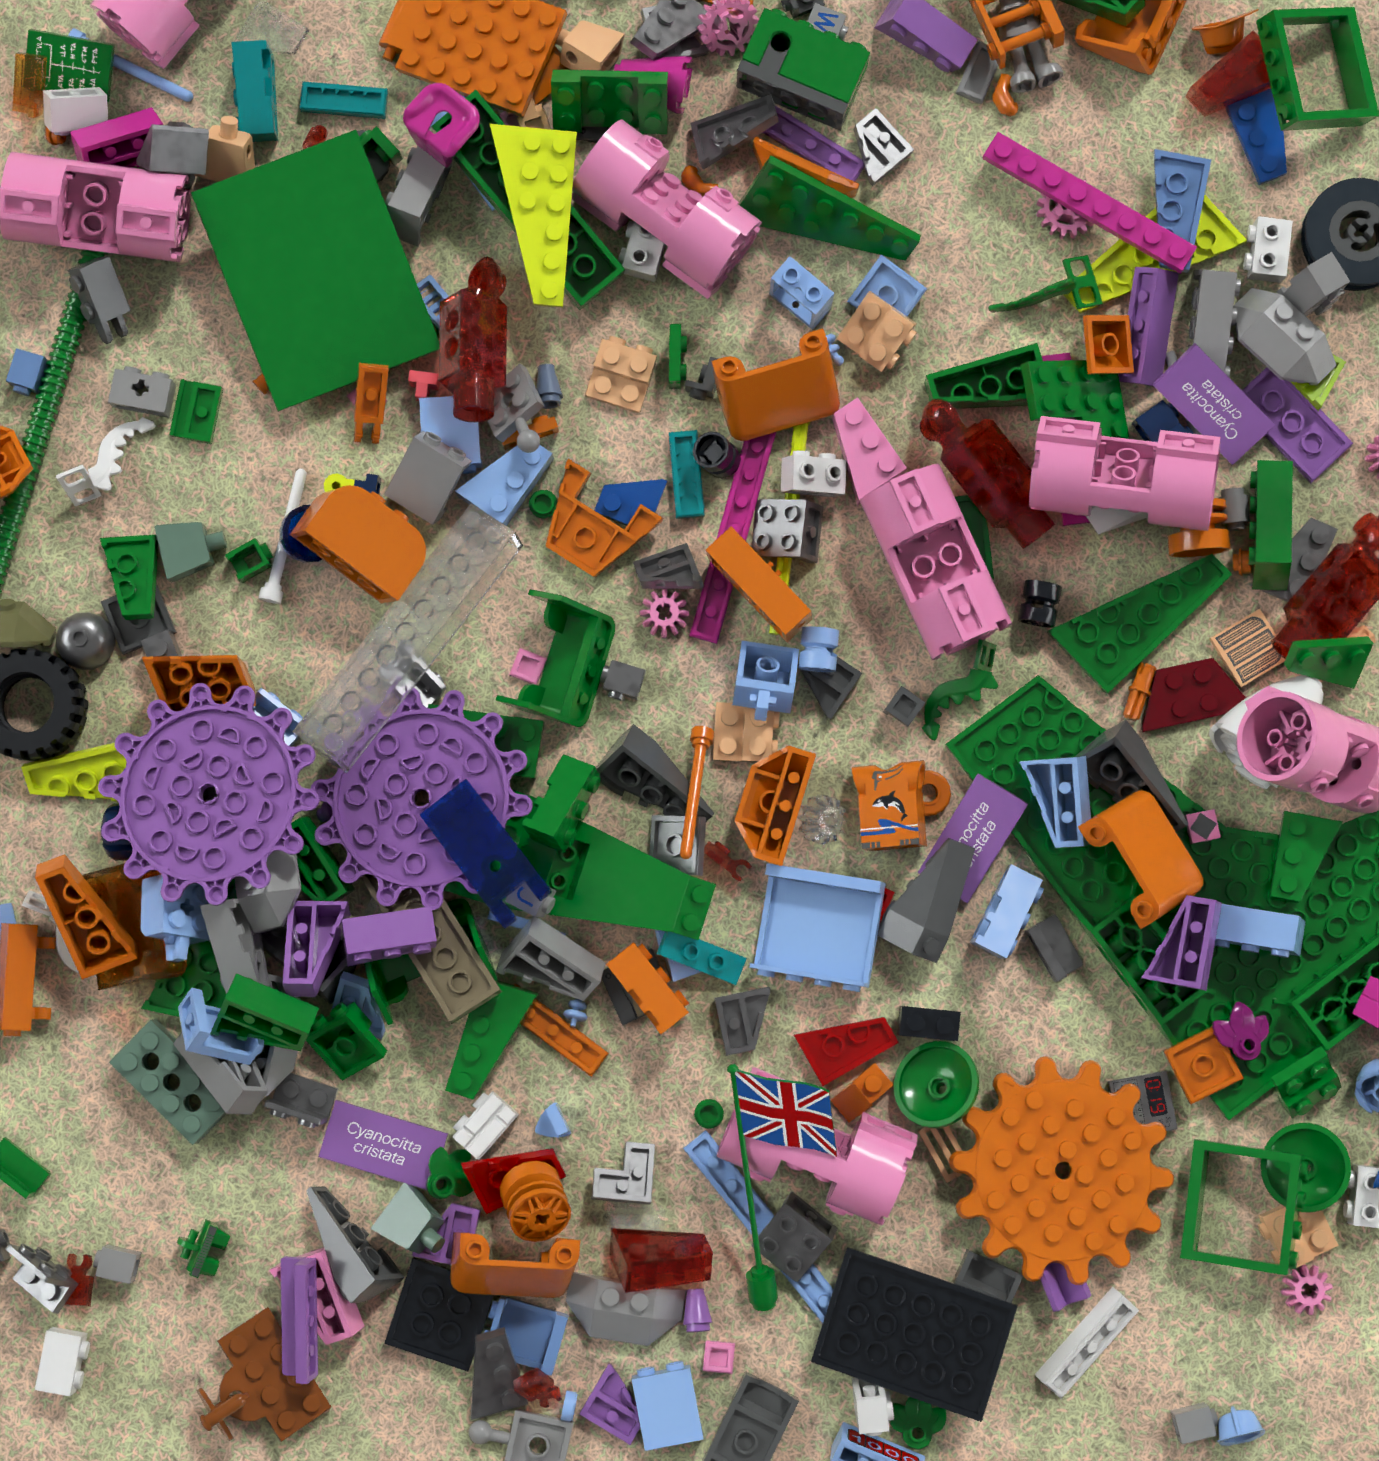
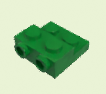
[306,1002,387,1081]
[1271,1046,1342,1118]

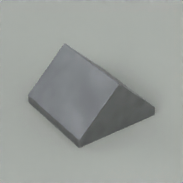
[136,124,209,175]

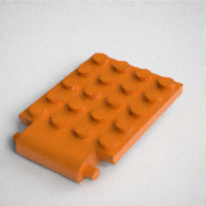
[379,0,568,118]

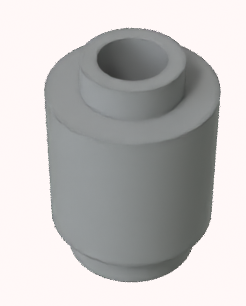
[1219,488,1250,531]

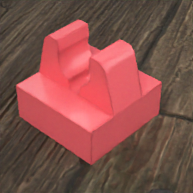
[408,370,440,401]

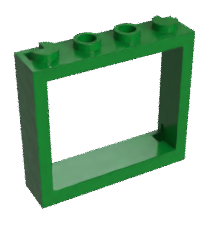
[1256,7,1379,131]
[1180,1139,1309,1275]

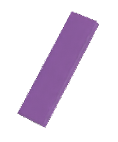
[762,106,865,181]

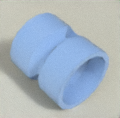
[798,626,839,672]

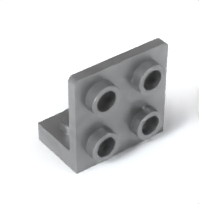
[752,499,824,563]
[264,1073,338,1128]
[752,1191,838,1282]
[6,1244,78,1314]

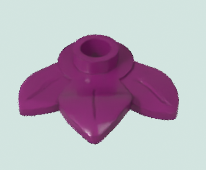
[1212,1002,1269,1061]

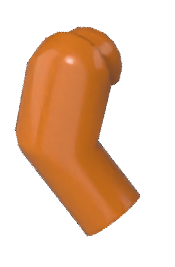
[681,165,718,197]

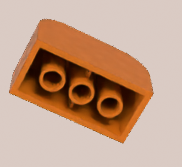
[289,485,426,604]

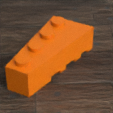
[35,854,139,979]

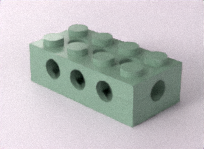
[109,1019,226,1145]

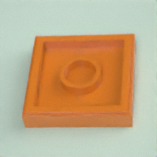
[1163,1026,1244,1104]

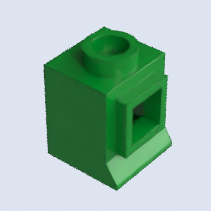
[225,538,274,583]

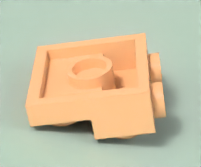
[837,291,917,372]
[585,336,657,414]
[713,702,780,763]
[1258,1205,1339,1270]

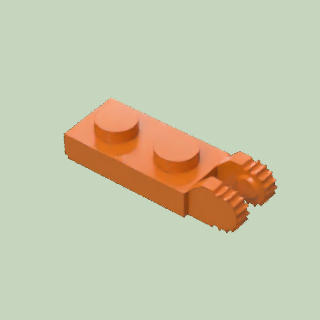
[354,363,388,444]

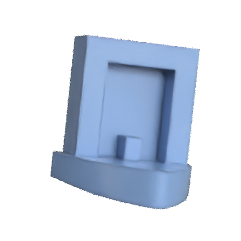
[535,1103,571,1138]

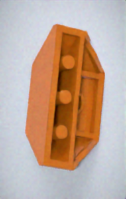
[753,136,859,198]
[0,426,33,499]
[734,745,816,866]

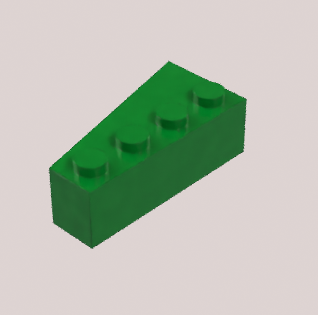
[924,343,1043,410]

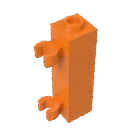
[0,923,56,1036]

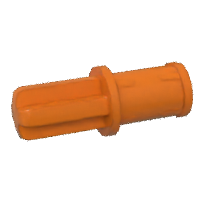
[1123,662,1157,721]

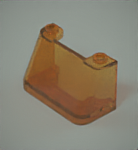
[83,863,187,990]

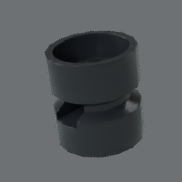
[693,431,741,478]
[1018,580,1062,628]

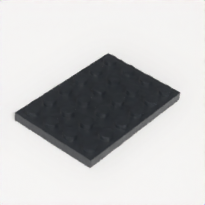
[811,1247,1018,1422]

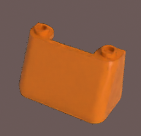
[1075,0,1187,75]
[711,328,840,441]
[1078,790,1203,929]
[450,1232,580,1298]

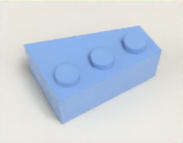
[455,445,554,529]
[1020,756,1091,848]
[969,864,1044,959]
[1215,904,1305,958]

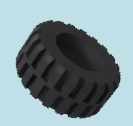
[0,648,88,761]

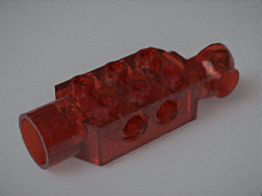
[438,256,507,423]
[919,399,1055,549]
[1271,512,1379,659]

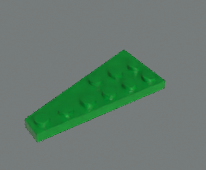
[738,155,921,261]
[1047,554,1232,694]
[141,879,237,1017]

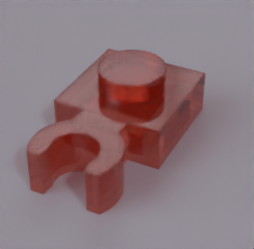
[64,1254,94,1307]
[513,1368,562,1408]

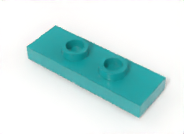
[300,81,388,119]
[669,430,705,519]
[656,931,747,985]

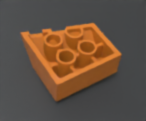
[142,655,256,711]

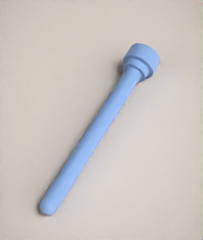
[68,28,193,102]

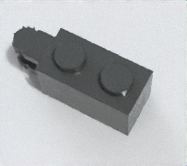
[68,256,131,344]

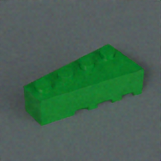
[1248,460,1293,591]
[445,980,540,1100]

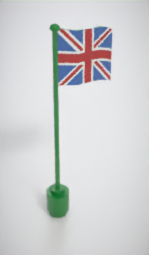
[727,1064,837,1311]

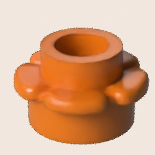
[1233,548,1252,576]

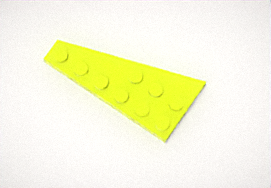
[490,124,577,308]
[1064,195,1247,313]
[21,743,126,802]

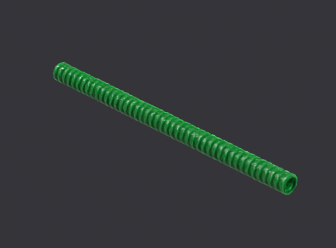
[0,250,108,594]

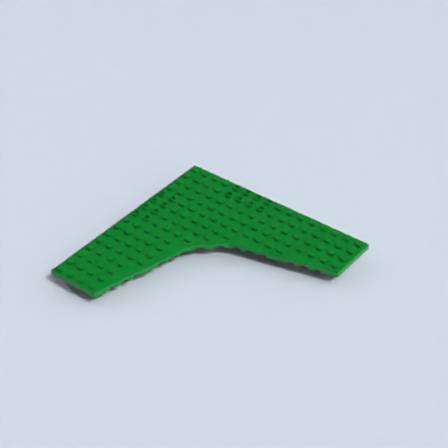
[945,675,1379,1120]

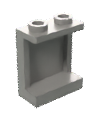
[384,431,472,525]

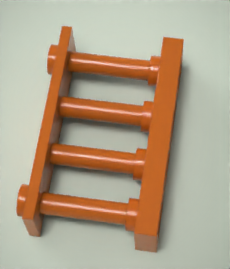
[969,0,1065,69]

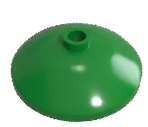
[893,1041,979,1128]
[1260,1123,1351,1213]

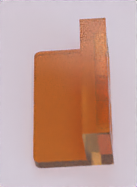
[12,52,47,118]

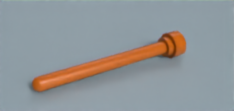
[680,726,714,859]

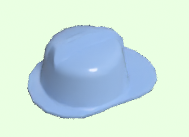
[1217,1406,1265,1446]

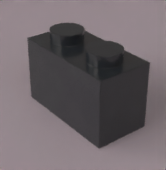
[897,1006,961,1041]

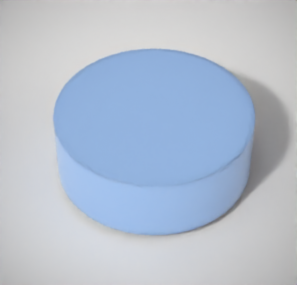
[561,1390,578,1422]

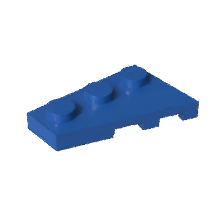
[1226,88,1287,185]

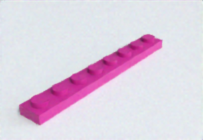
[982,132,1197,274]

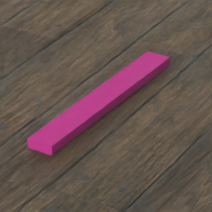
[689,432,776,644]

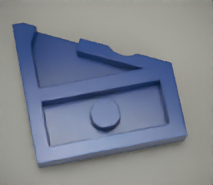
[594,479,667,525]

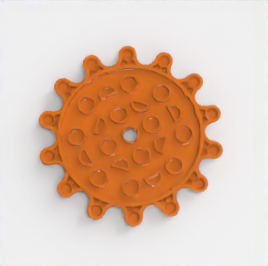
[949,1056,1174,1285]

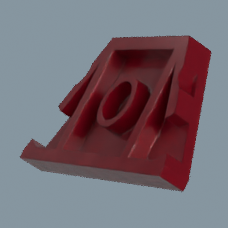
[1141,658,1246,733]

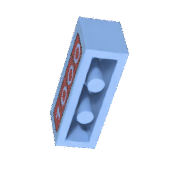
[830,1422,925,1461]

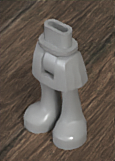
[999,0,1063,93]

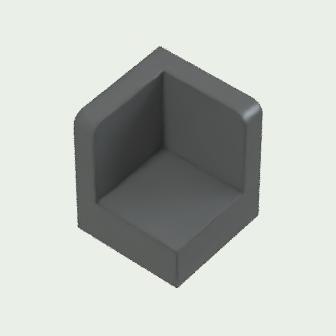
[883,686,925,727]

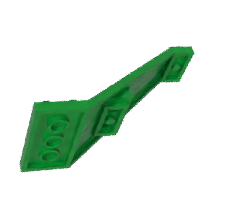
[444,790,716,940]

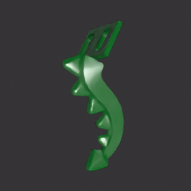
[988,255,1103,313]
[922,639,999,741]

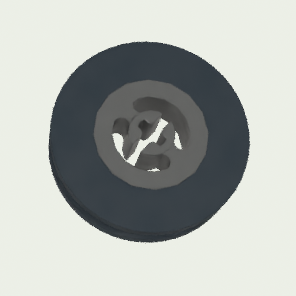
[1301,178,1379,291]

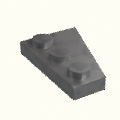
[630,0,707,60]
[690,94,779,170]
[1250,518,1338,609]
[471,1327,528,1420]

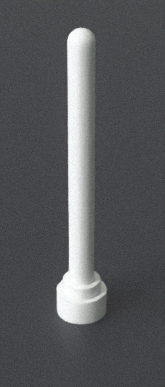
[258,469,307,604]

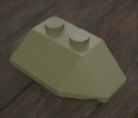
[0,599,56,648]

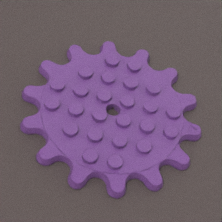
[98,683,320,906]
[310,687,533,910]

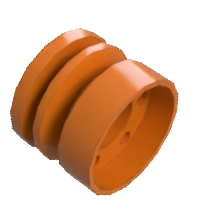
[1167,498,1231,558]
[500,1161,571,1242]

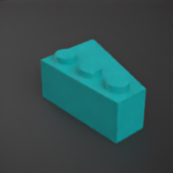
[231,40,278,142]

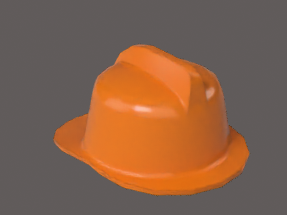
[1192,9,1259,54]

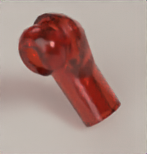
[302,125,328,149]

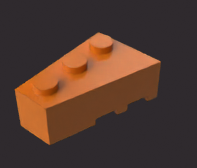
[606,942,689,1035]

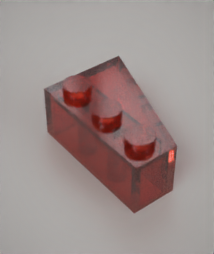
[1185,30,1270,117]
[609,1228,713,1293]

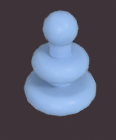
[826,334,844,366]
[563,998,587,1027]

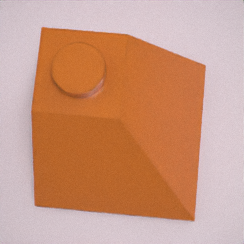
[1083,315,1134,374]

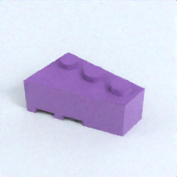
[874,0,978,72]
[1142,895,1222,991]
[283,901,351,997]
[342,906,437,967]

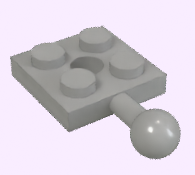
[479,364,544,453]
[469,1409,574,1461]

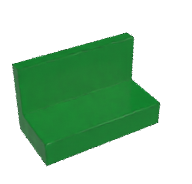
[0,1137,51,1199]

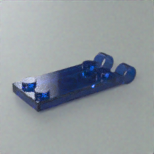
[420,779,552,929]

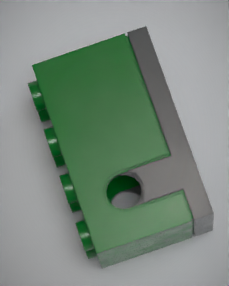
[736,8,870,131]

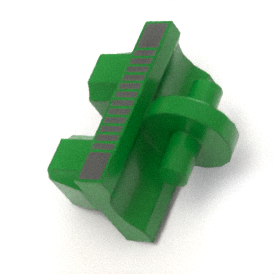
[177,1219,230,1278]

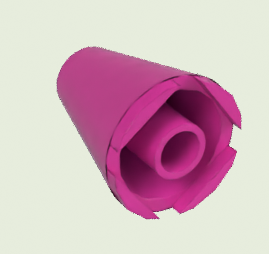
[614,56,693,115]

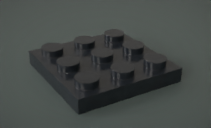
[384,1257,494,1372]

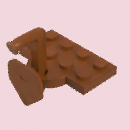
[196,1307,331,1442]

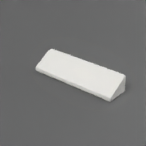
[1035,1287,1139,1399]

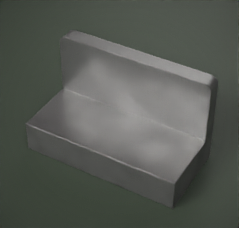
[1025,915,1083,982]

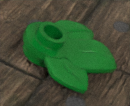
[426,1146,474,1199]
[889,1397,947,1450]

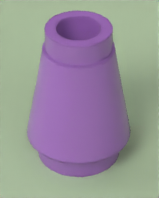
[683,1288,713,1332]

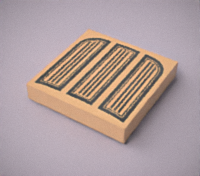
[1209,609,1288,688]

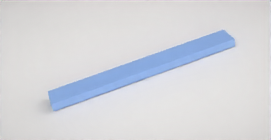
[683,1130,834,1323]

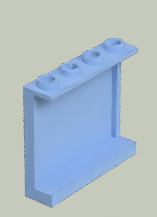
[749,863,886,992]

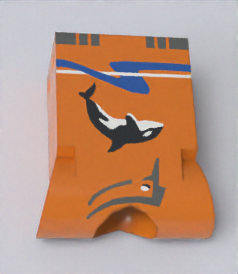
[852,760,927,851]

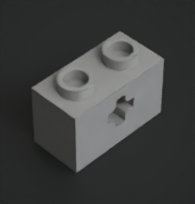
[108,366,176,418]

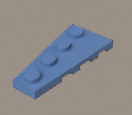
[1153,149,1211,273]

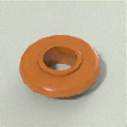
[923,770,951,816]

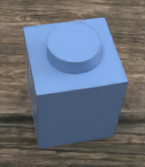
[6,348,48,396]

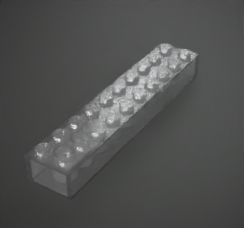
[292,504,523,774]

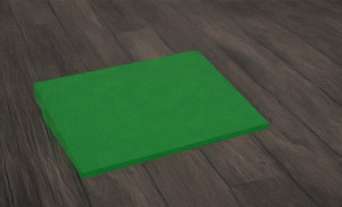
[191,130,442,412]

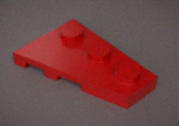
[794,1017,899,1086]
[461,1148,566,1214]

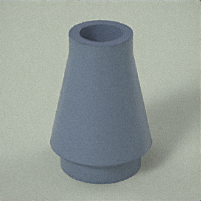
[536,364,563,409]

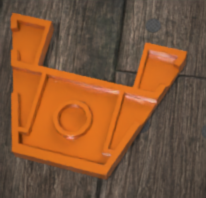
[546,458,664,577]

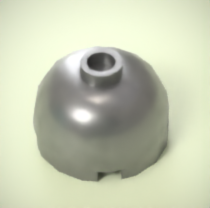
[56,612,115,670]

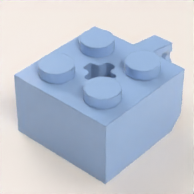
[732,641,799,721]
[140,875,210,962]

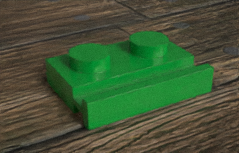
[669,324,687,389]
[169,379,223,444]

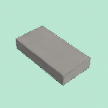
[956,41,998,105]

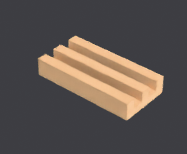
[918,1126,962,1183]

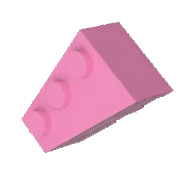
[832,397,907,506]
[269,1247,365,1345]

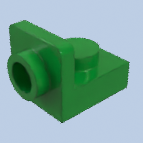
[359,126,403,166]

